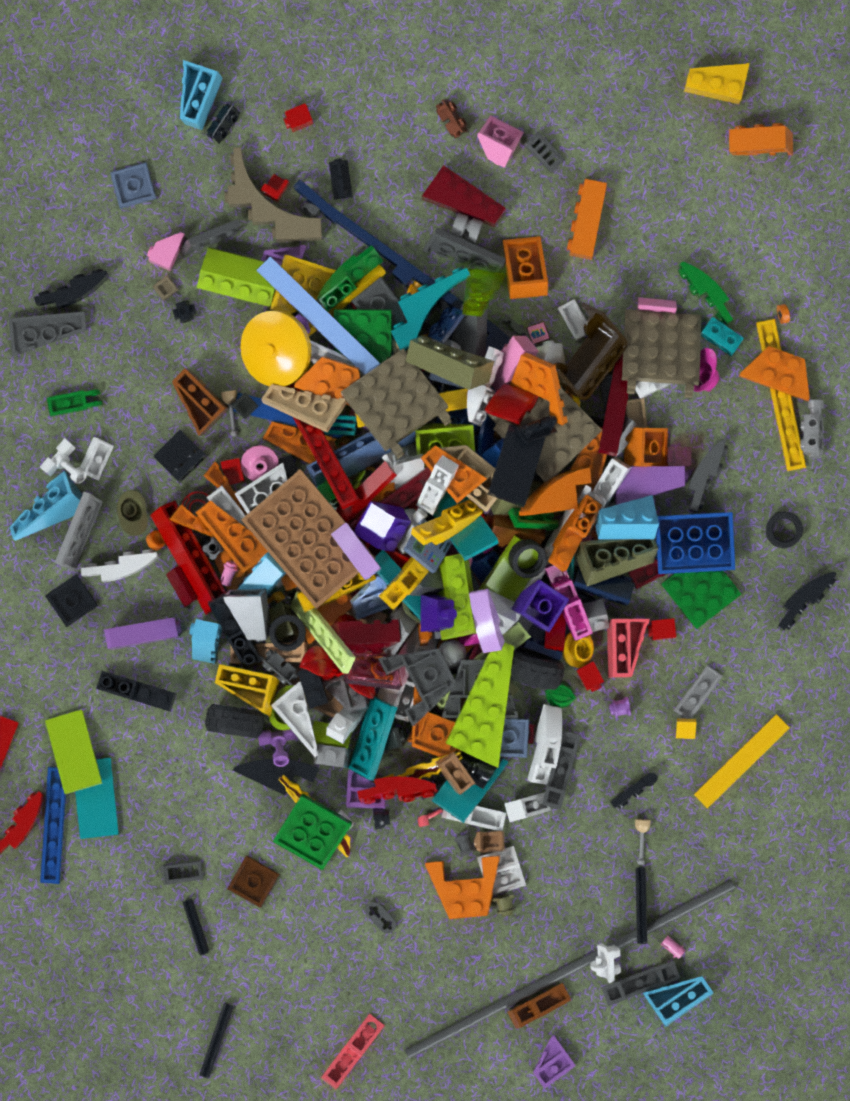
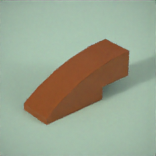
[507,983,571,1029]

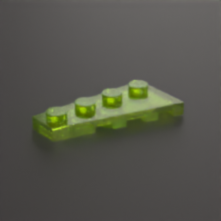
[462,269,506,317]

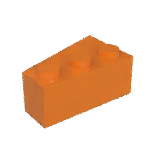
[729,123,793,155]

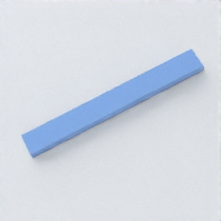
[257,257,380,375]

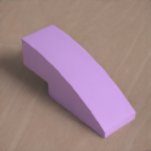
[331,522,381,580]
[469,589,505,653]

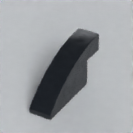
[232,759,319,795]

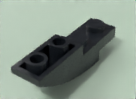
[34,269,109,309]
[777,572,836,631]
[208,593,263,670]
[96,671,176,712]

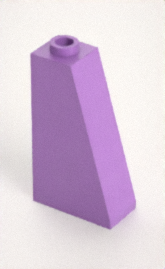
[615,466,688,505]
[104,617,182,650]

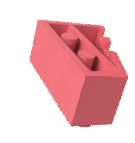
[607,619,650,678]

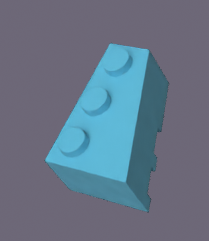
[595,495,659,539]
[237,552,286,596]
[189,619,222,664]
[643,976,713,1027]

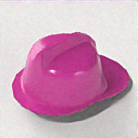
[694,348,719,392]

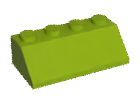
[197,247,275,307]
[436,554,477,640]

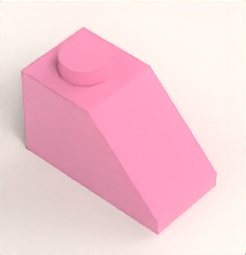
[147,232,186,271]

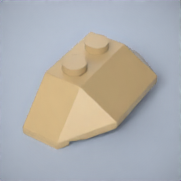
[441,445,498,512]

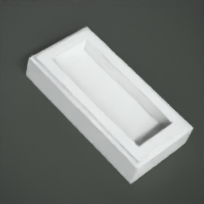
[558,299,587,341]

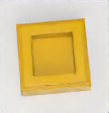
[676,718,696,739]

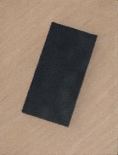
[487,424,546,508]

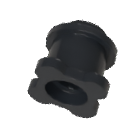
[200,536,224,560]

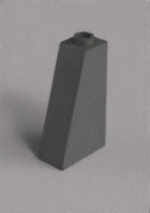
[451,302,488,357]

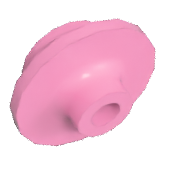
[241,445,279,481]

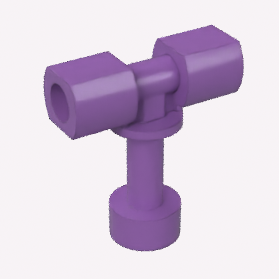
[258,729,298,767]

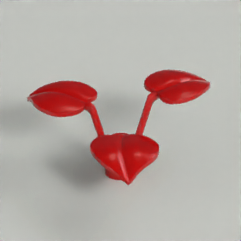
[300,614,375,699]

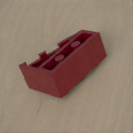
[331,619,401,654]

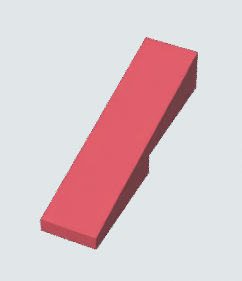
[321,1014,385,1089]

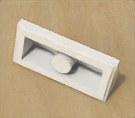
[80,437,114,481]

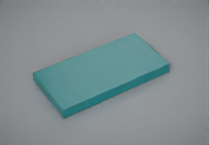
[433,491,499,561]
[348,696,397,781]
[75,758,119,839]
[432,758,508,823]

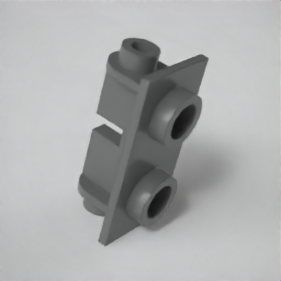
[260,649,299,686]

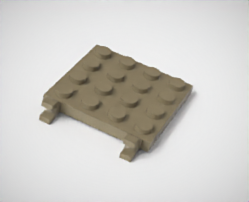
[622,310,701,398]
[341,349,452,459]
[488,387,602,482]

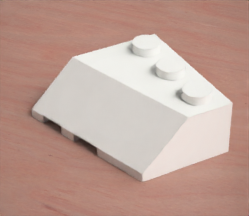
[235,463,288,514]

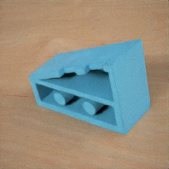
[180,60,223,130]

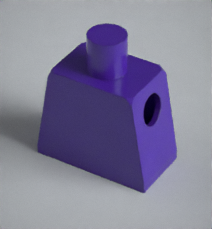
[421,595,457,632]

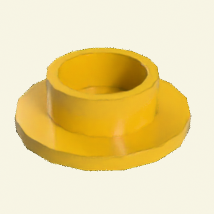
[562,632,594,668]

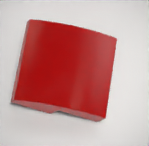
[485,384,539,425]

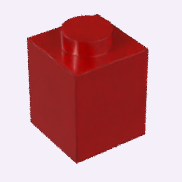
[283,103,313,133]
[647,618,676,641]
[576,661,604,693]

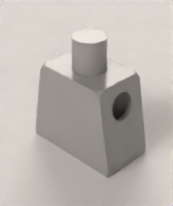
[313,744,351,768]

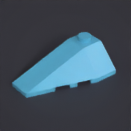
[10,471,82,541]

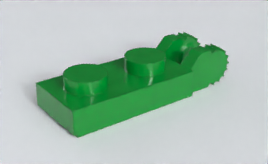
[47,389,103,417]
[508,508,559,531]

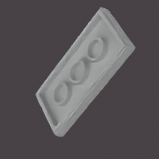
[55,492,103,571]

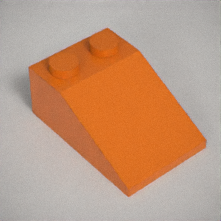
[503,236,548,299]

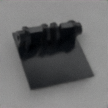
[457,751,503,789]

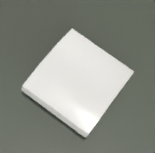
[477,846,526,896]

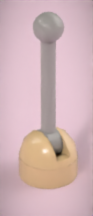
[221,390,238,437]
[635,819,651,866]

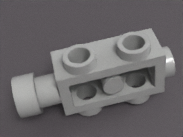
[801,400,824,459]

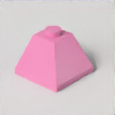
[477,115,524,168]

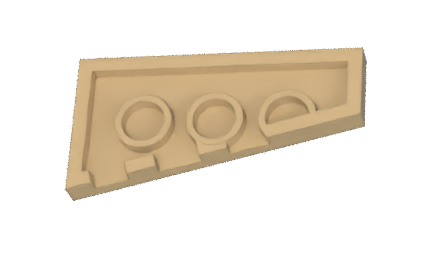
[262,384,347,433]

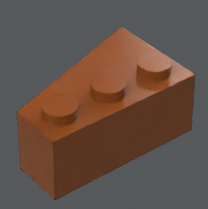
[172,368,229,436]
[484,510,546,547]

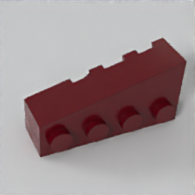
[422,165,506,228]

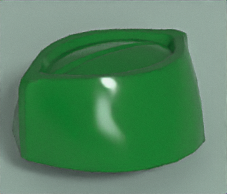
[544,681,576,709]

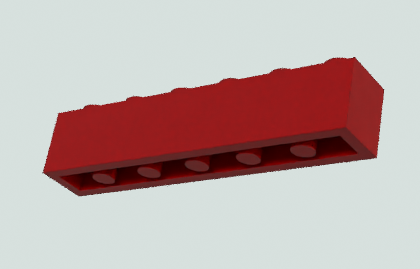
[150,500,226,615]

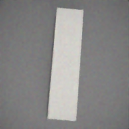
[588,457,632,534]

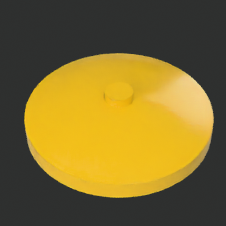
[241,310,311,386]

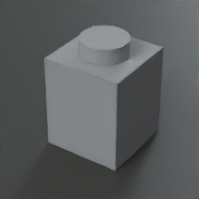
[584,599,609,632]

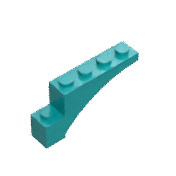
[391,267,471,351]

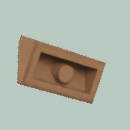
[435,752,475,795]

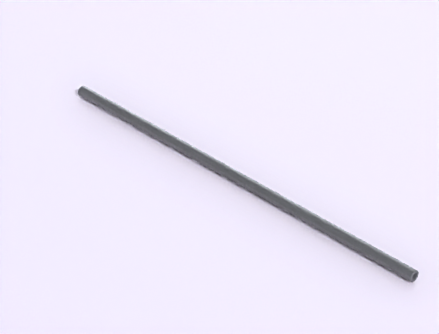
[405,880,736,1059]

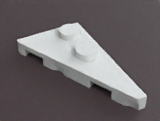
[271,681,319,757]

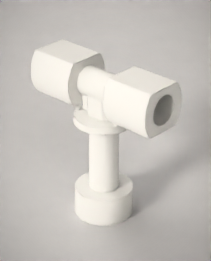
[40,438,87,484]

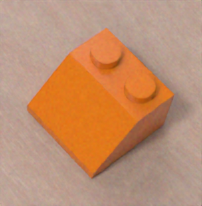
[624,427,668,467]

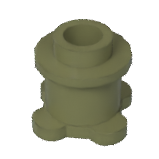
[492,893,516,917]

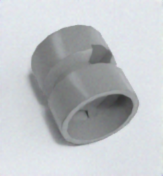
[451,213,483,244]

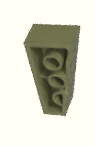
[406,336,495,390]

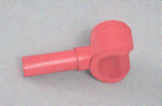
[417,808,443,827]

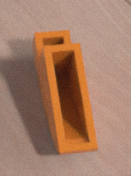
[519,468,591,516]

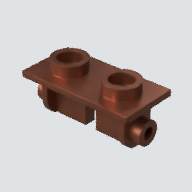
[435,99,468,139]

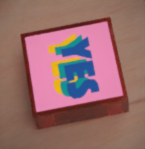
[526,321,550,345]

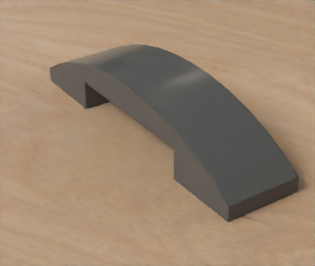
[542,730,581,810]
[601,961,681,1006]

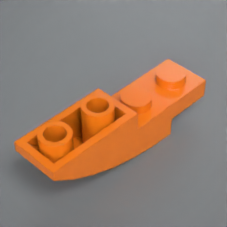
[548,495,602,572]

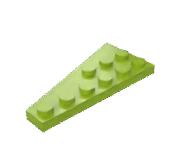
[445,642,514,768]

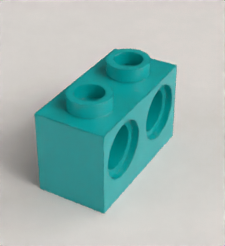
[701,317,744,356]

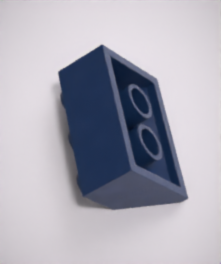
[573,567,635,606]

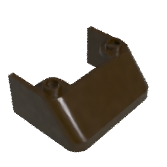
[554,303,627,400]

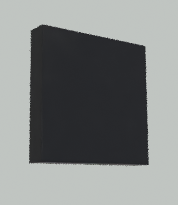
[45,574,98,627]

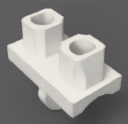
[590,943,621,983]

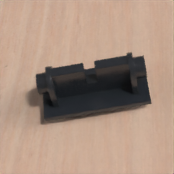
[206,104,240,144]
[329,158,353,200]
[516,415,557,444]

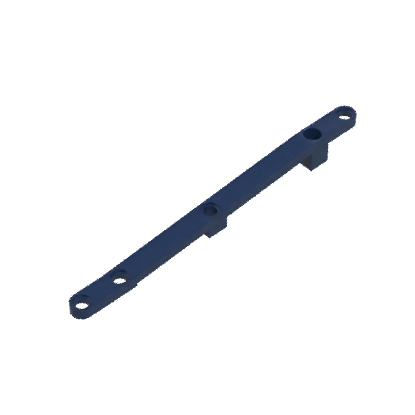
[293,179,511,353]

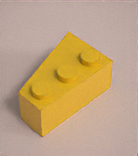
[684,63,750,104]
[215,664,279,716]

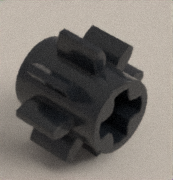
[172,300,197,323]

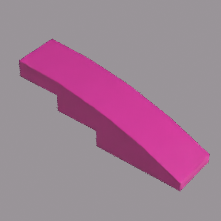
[545,564,593,641]

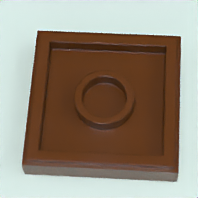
[227,855,280,908]

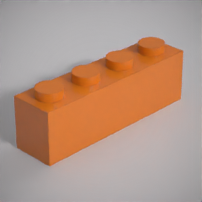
[567,179,607,260]

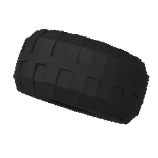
[510,650,565,690]
[205,704,264,738]

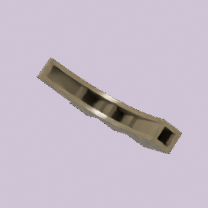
[224,147,322,243]

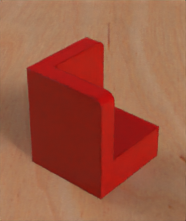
[261,174,290,203]
[221,458,245,485]

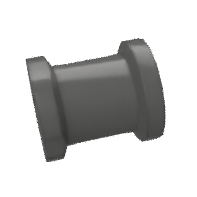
[453,833,477,857]

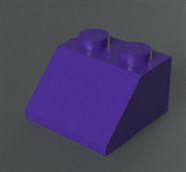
[354,501,411,552]
[511,580,569,632]

